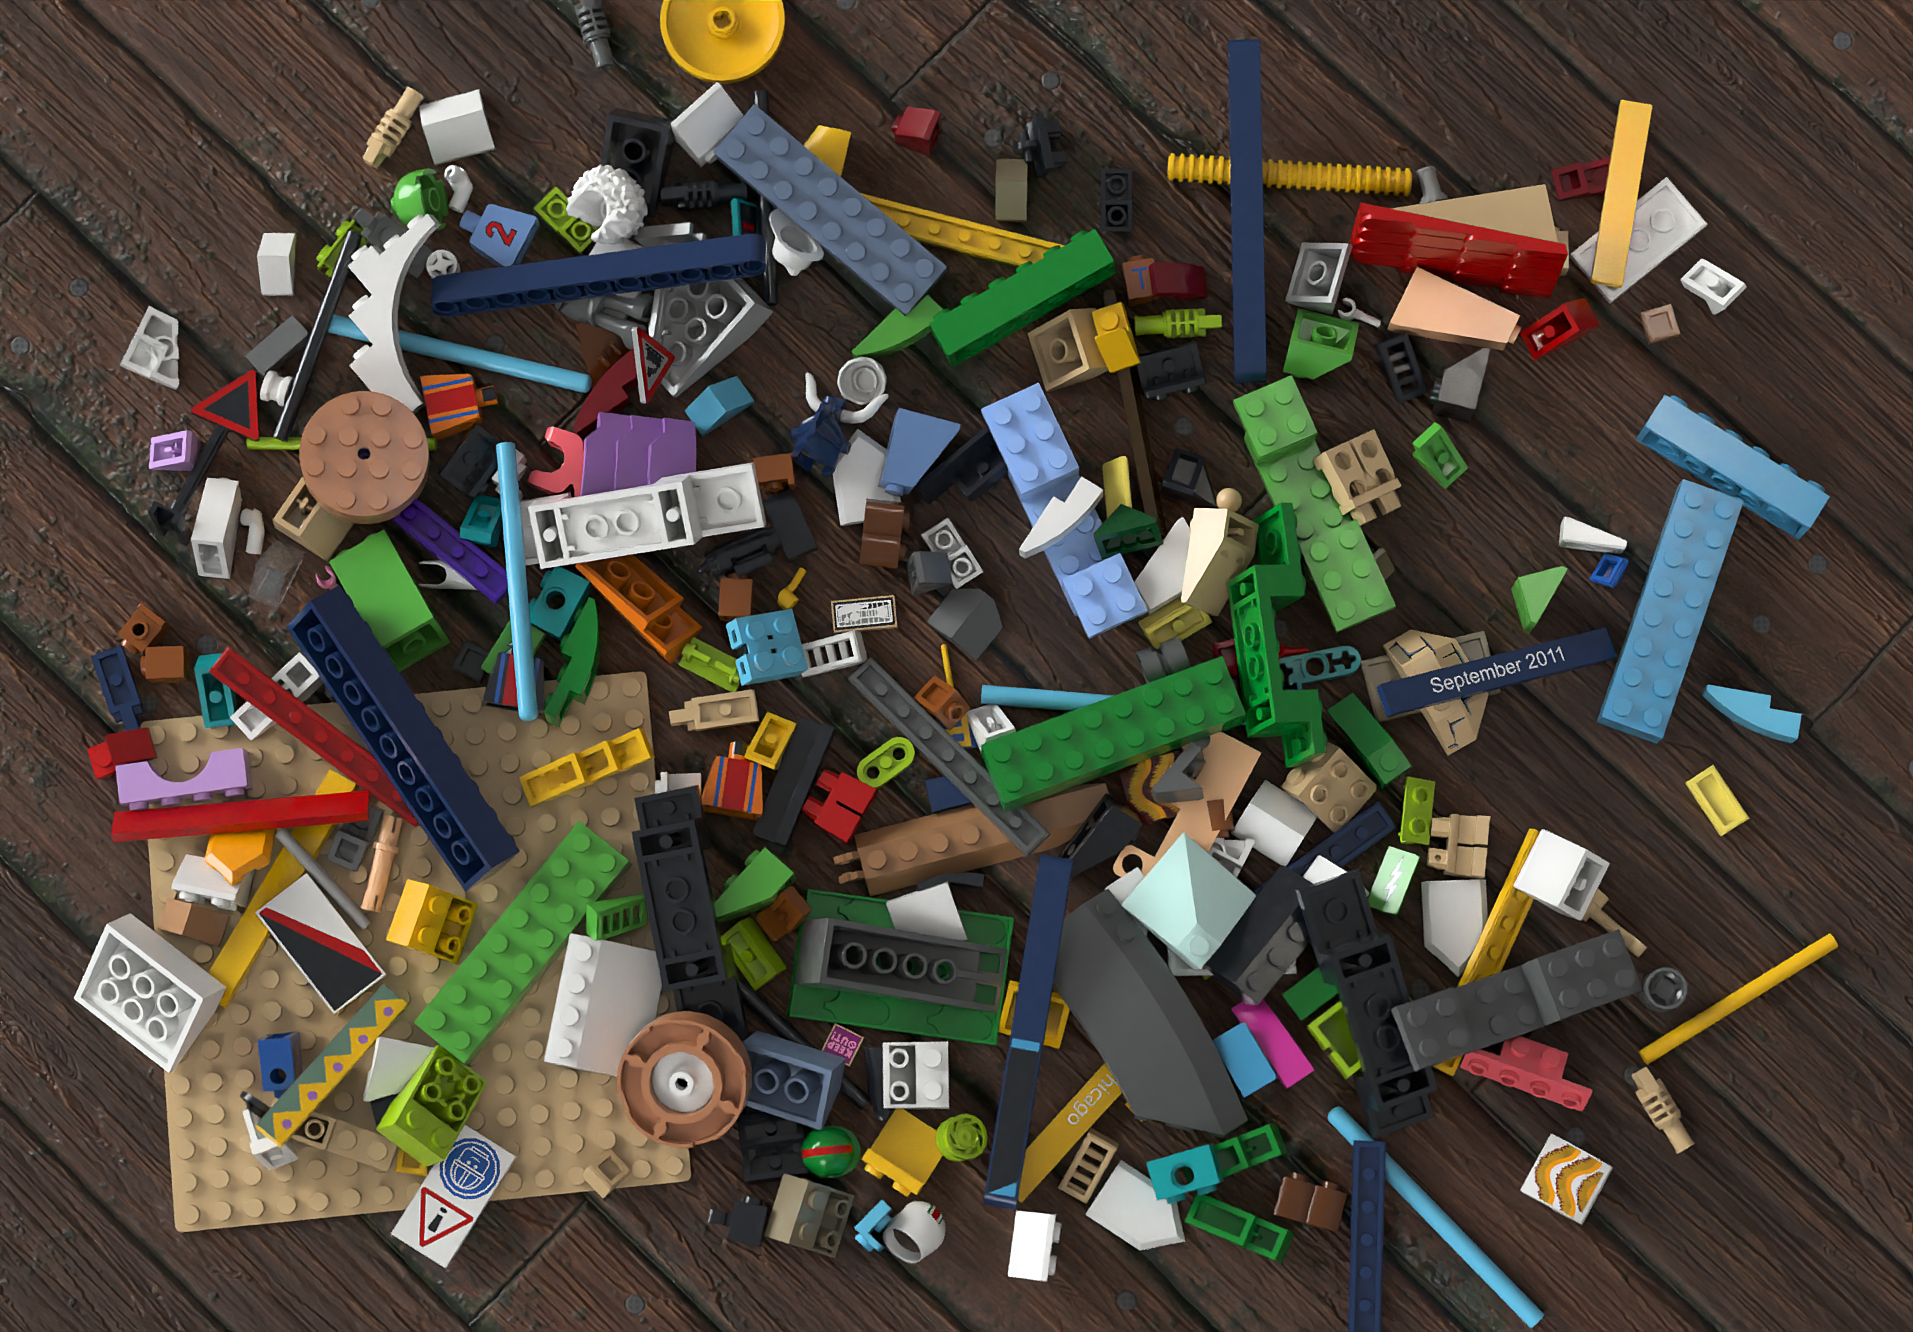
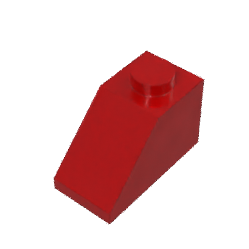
[1520,298,1600,360]

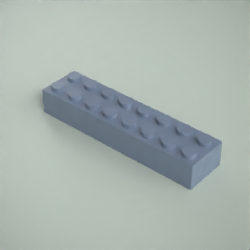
[713,104,948,316]

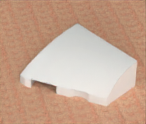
[363,1037,434,1102]

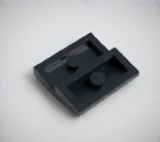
[737,1112,810,1186]

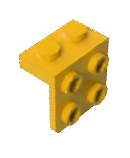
[862,1109,943,1197]

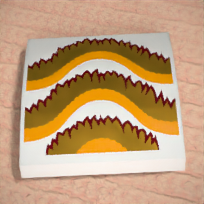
[1520,1134,1613,1225]

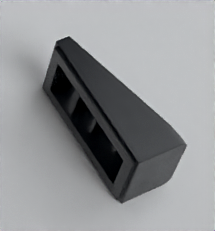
[1374,333,1429,404]

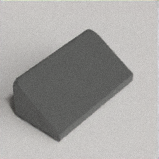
[245,315,310,378]

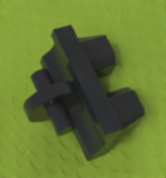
[1013,114,1067,178]

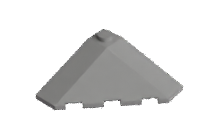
[660,232,773,397]

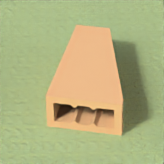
[1387,267,1522,350]

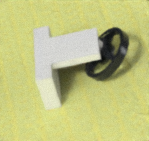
[239,1091,299,1170]

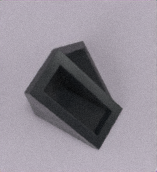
[1161,448,1219,509]

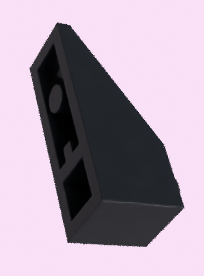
[1058,793,1142,878]

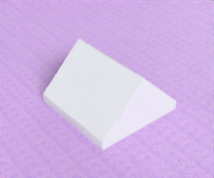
[419,90,495,165]
[1231,780,1317,867]

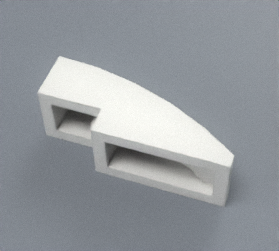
[1019,476,1103,559]

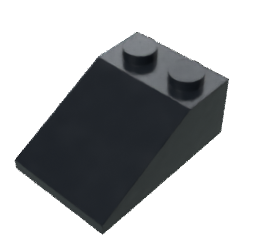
[600,108,675,218]

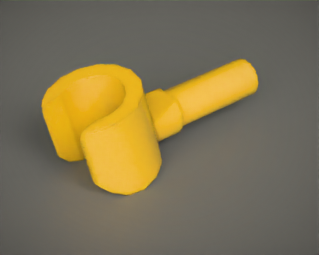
[777,567,807,610]

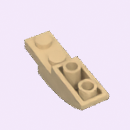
[271,1097,398,1172]

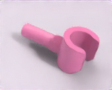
[316,566,339,590]

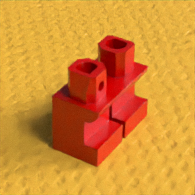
[802,770,877,846]

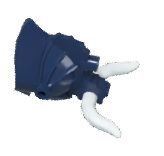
[790,372,889,476]

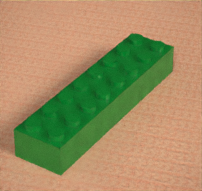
[981,656,1246,812]

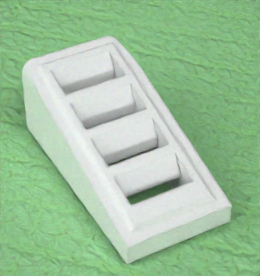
[1559,517,1627,554]
[802,630,868,677]

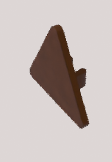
[576,322,631,388]

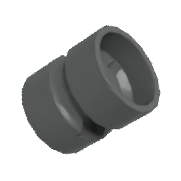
[1136,636,1191,684]
[1639,968,1687,1013]

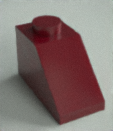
[892,107,942,158]

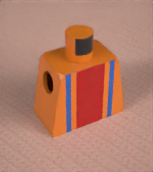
[420,374,498,440]
[701,742,763,821]

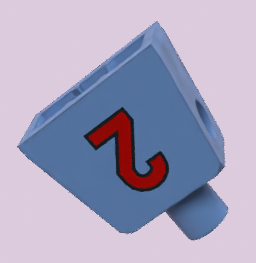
[459,204,540,267]

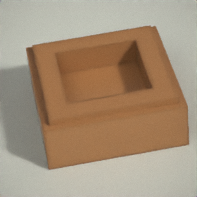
[1640,304,1680,344]

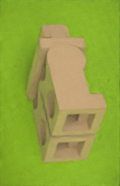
[1312,429,1401,526]

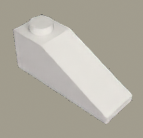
[230,652,324,741]

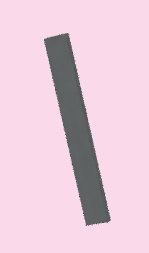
[848,657,1050,857]

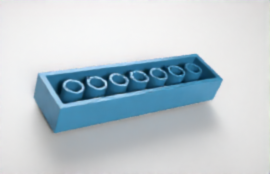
[1596,479,1744,744]

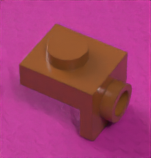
[756,886,812,941]

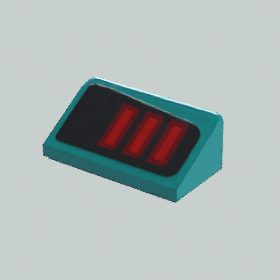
[731,198,759,236]

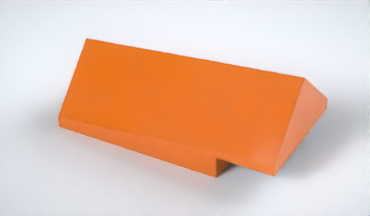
[575,554,703,665]

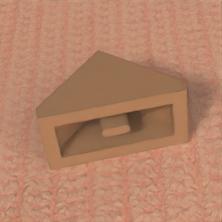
[158,898,230,947]

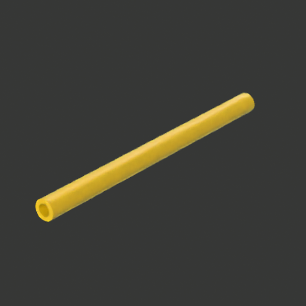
[1638,933,1838,1065]

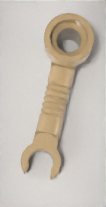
[1582,889,1647,957]

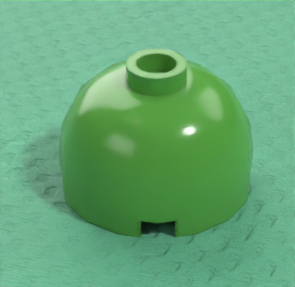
[391,168,449,231]

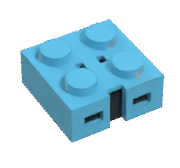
[726,609,808,686]

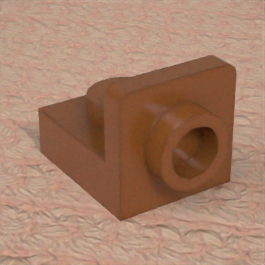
[913,675,970,730]

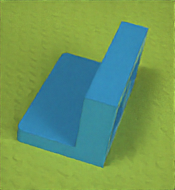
[1212,1022,1277,1097]

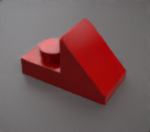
[87,727,158,780]

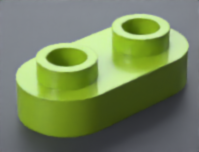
[857,737,915,789]

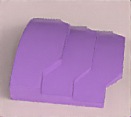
[580,412,696,549]

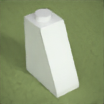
[191,478,242,579]
[1134,517,1191,615]

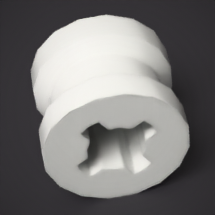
[426,250,461,280]
[260,370,294,407]

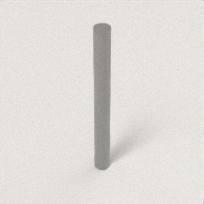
[275,828,372,930]

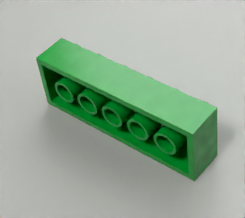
[929,229,1116,368]

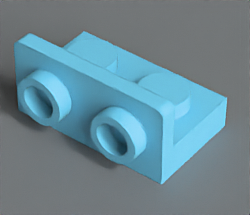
[854,1200,893,1252]

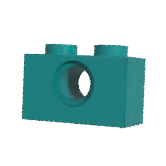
[529,566,593,641]
[1146,1143,1224,1204]

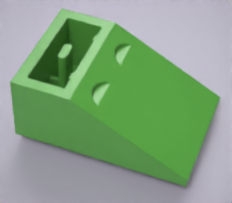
[713,847,797,925]

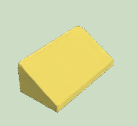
[1102,456,1132,518]
[1139,597,1212,649]

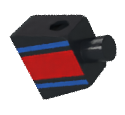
[481,644,544,715]

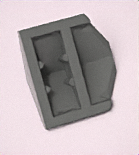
[926,589,1003,662]

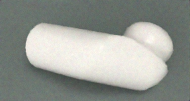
[444,165,473,213]
[240,508,265,554]

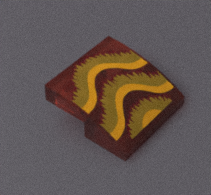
[1118,749,1184,827]

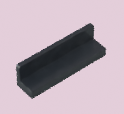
[752,718,836,849]

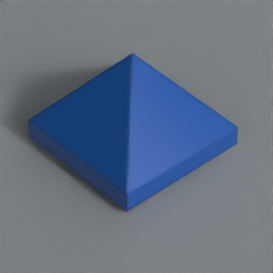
[1590,553,1629,588]

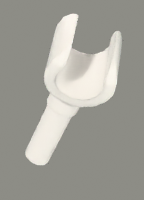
[1338,298,1382,327]

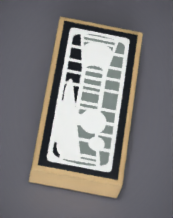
[831,595,897,634]

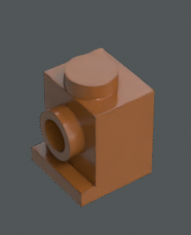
[753,453,796,492]
[118,603,171,655]

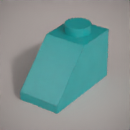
[194,653,237,728]

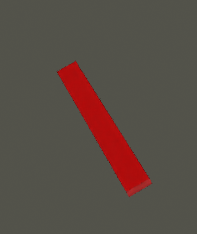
[208,646,419,827]
[111,790,371,842]

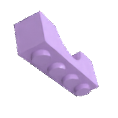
[115,748,253,811]

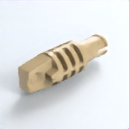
[363,87,424,169]
[1632,1067,1695,1154]

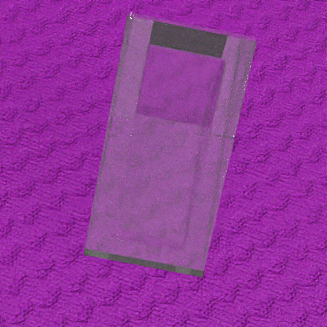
[248,539,306,610]

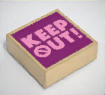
[821,1023,864,1067]

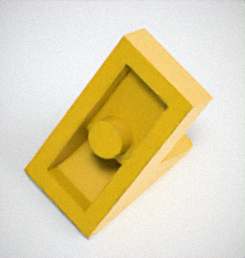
[1091,302,1141,373]
[744,712,797,770]

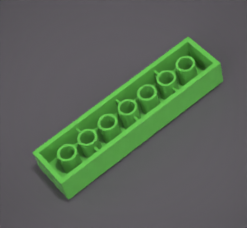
[414,821,632,1066]

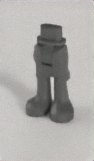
[550,293,654,350]

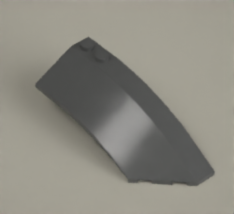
[1053,889,1248,1138]

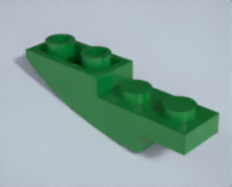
[544,597,601,727]

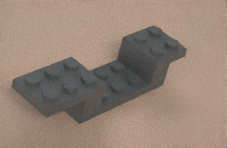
[1391,929,1643,1071]

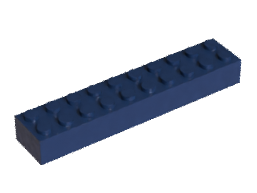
[287,585,520,892]

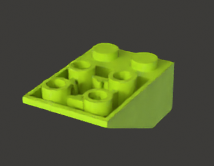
[376,1045,488,1167]

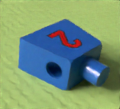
[257,1032,302,1099]

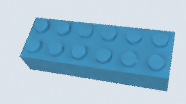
[1636,395,1830,540]

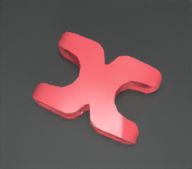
[527,427,584,497]

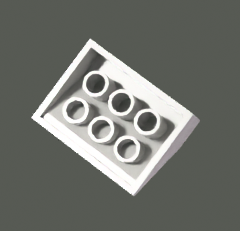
[74,913,226,1073]
[544,933,662,1077]

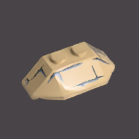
[1383,630,1489,756]

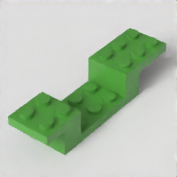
[1233,375,1396,633]

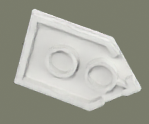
[833,429,901,526]
[1421,879,1488,977]
[1085,1160,1185,1251]

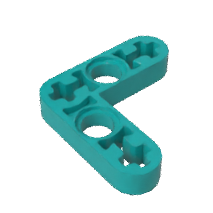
[1279,646,1361,690]

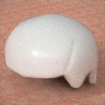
[837,357,887,405]

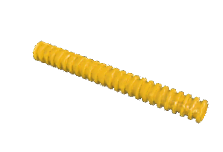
[1167,153,1412,196]

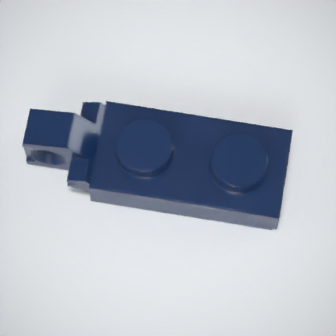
[91,645,144,731]

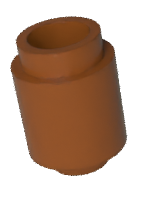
[1207,799,1235,839]

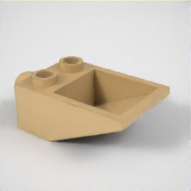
[1181,488,1259,616]

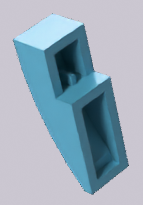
[1702,685,1801,743]

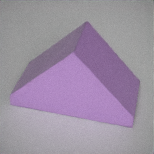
[149,430,201,471]

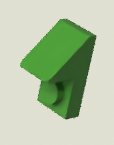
[1412,422,1468,489]

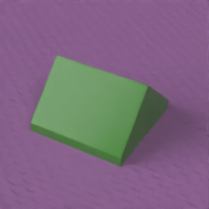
[1511,566,1568,634]

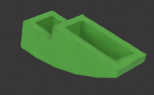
[852,294,943,359]

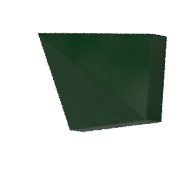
[1094,504,1164,559]

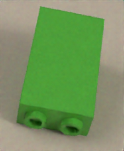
[329,530,451,672]

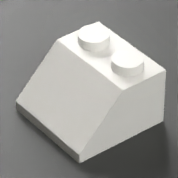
[671,82,744,167]

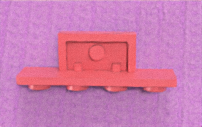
[1460,1036,1593,1111]

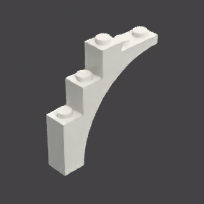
[348,214,441,414]

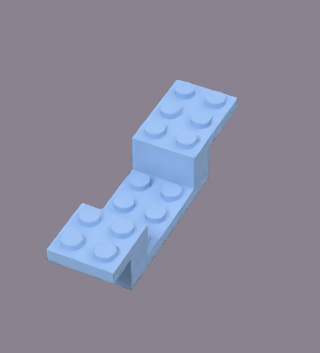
[981,383,1147,639]

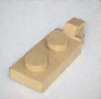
[669,689,759,731]

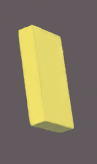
[1685,765,1749,836]

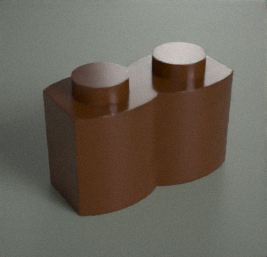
[859,498,910,568]
[1272,1172,1347,1232]

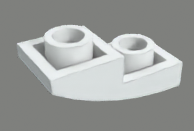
[920,518,983,589]

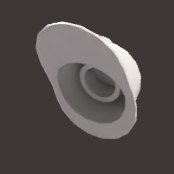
[769,209,824,276]

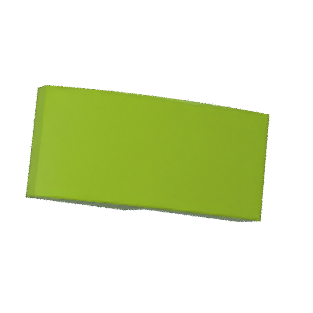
[533,187,599,253]

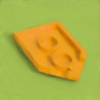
[205,828,277,886]

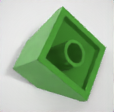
[1283,308,1360,379]

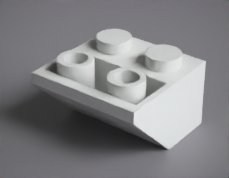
[1513,829,1610,921]
[171,854,255,911]
[883,1042,949,1109]
[1008,1211,1061,1282]

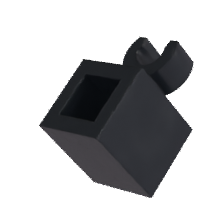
[708,1196,769,1247]

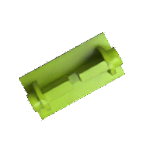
[316,219,367,278]
[678,637,741,692]
[1398,777,1435,845]

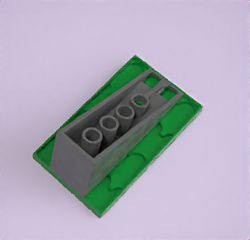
[786,889,1014,1046]

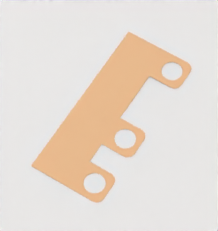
[1113,731,1261,877]

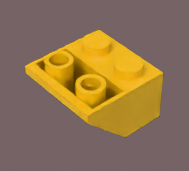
[386,879,478,964]

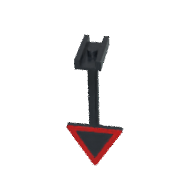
[148,370,260,546]

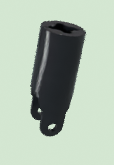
[865,1047,895,1120]

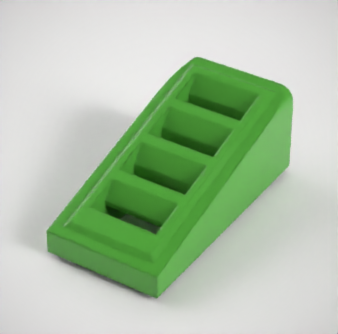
[586,893,648,941]

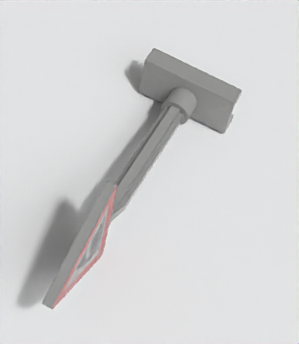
[631,222,706,404]

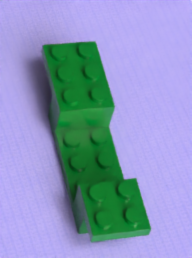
[1227,503,1327,768]

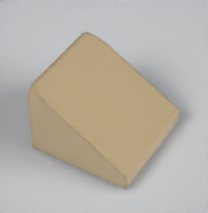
[582,1148,632,1198]

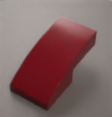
[1551,157,1611,201]
[1149,262,1208,299]

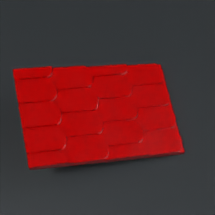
[1349,184,1568,298]

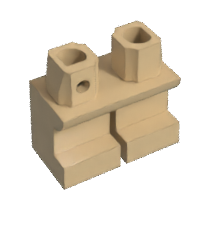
[1427,814,1490,879]

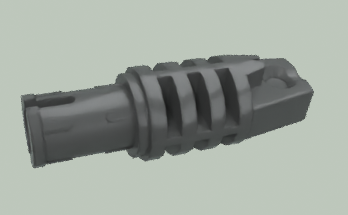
[574,0,615,71]

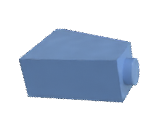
[878,408,961,497]

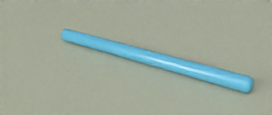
[328,315,592,393]
[496,442,538,721]
[981,685,1246,725]
[1328,1106,1545,1328]

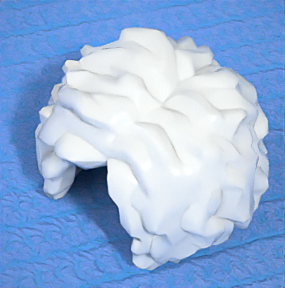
[566,164,648,245]

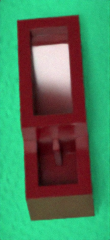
[573,349,638,438]

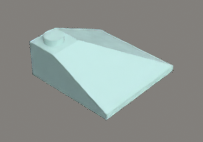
[1121,832,1256,969]

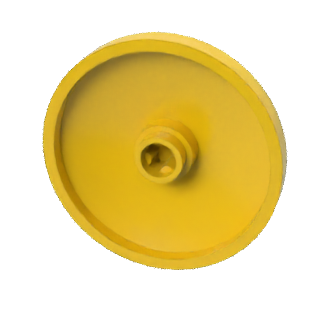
[660,0,786,84]

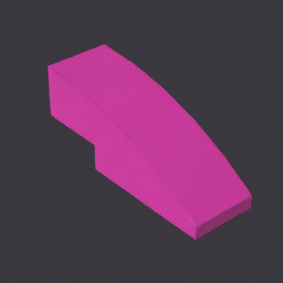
[1231,999,1314,1089]

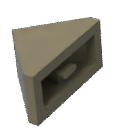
[995,159,1027,222]

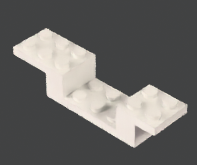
[520,462,767,569]

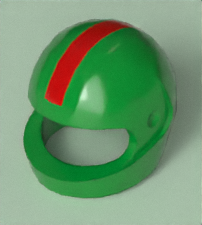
[801,1126,860,1179]

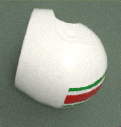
[883,1201,946,1263]

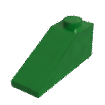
[1326,693,1411,789]

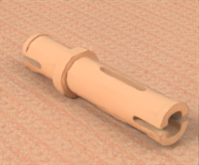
[361,814,404,913]

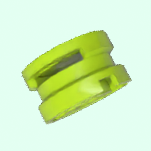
[935,1114,988,1162]

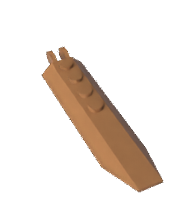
[833,783,1109,897]

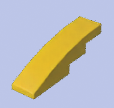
[519,728,655,807]

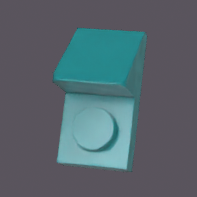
[459,495,502,547]

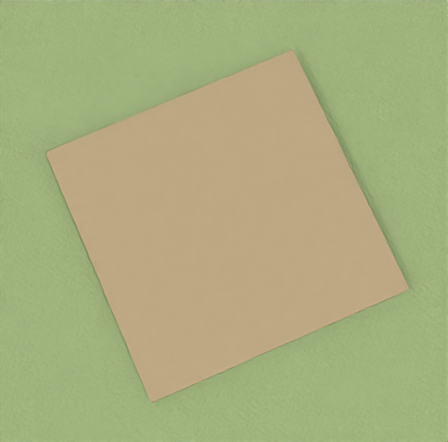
[140,671,691,1232]

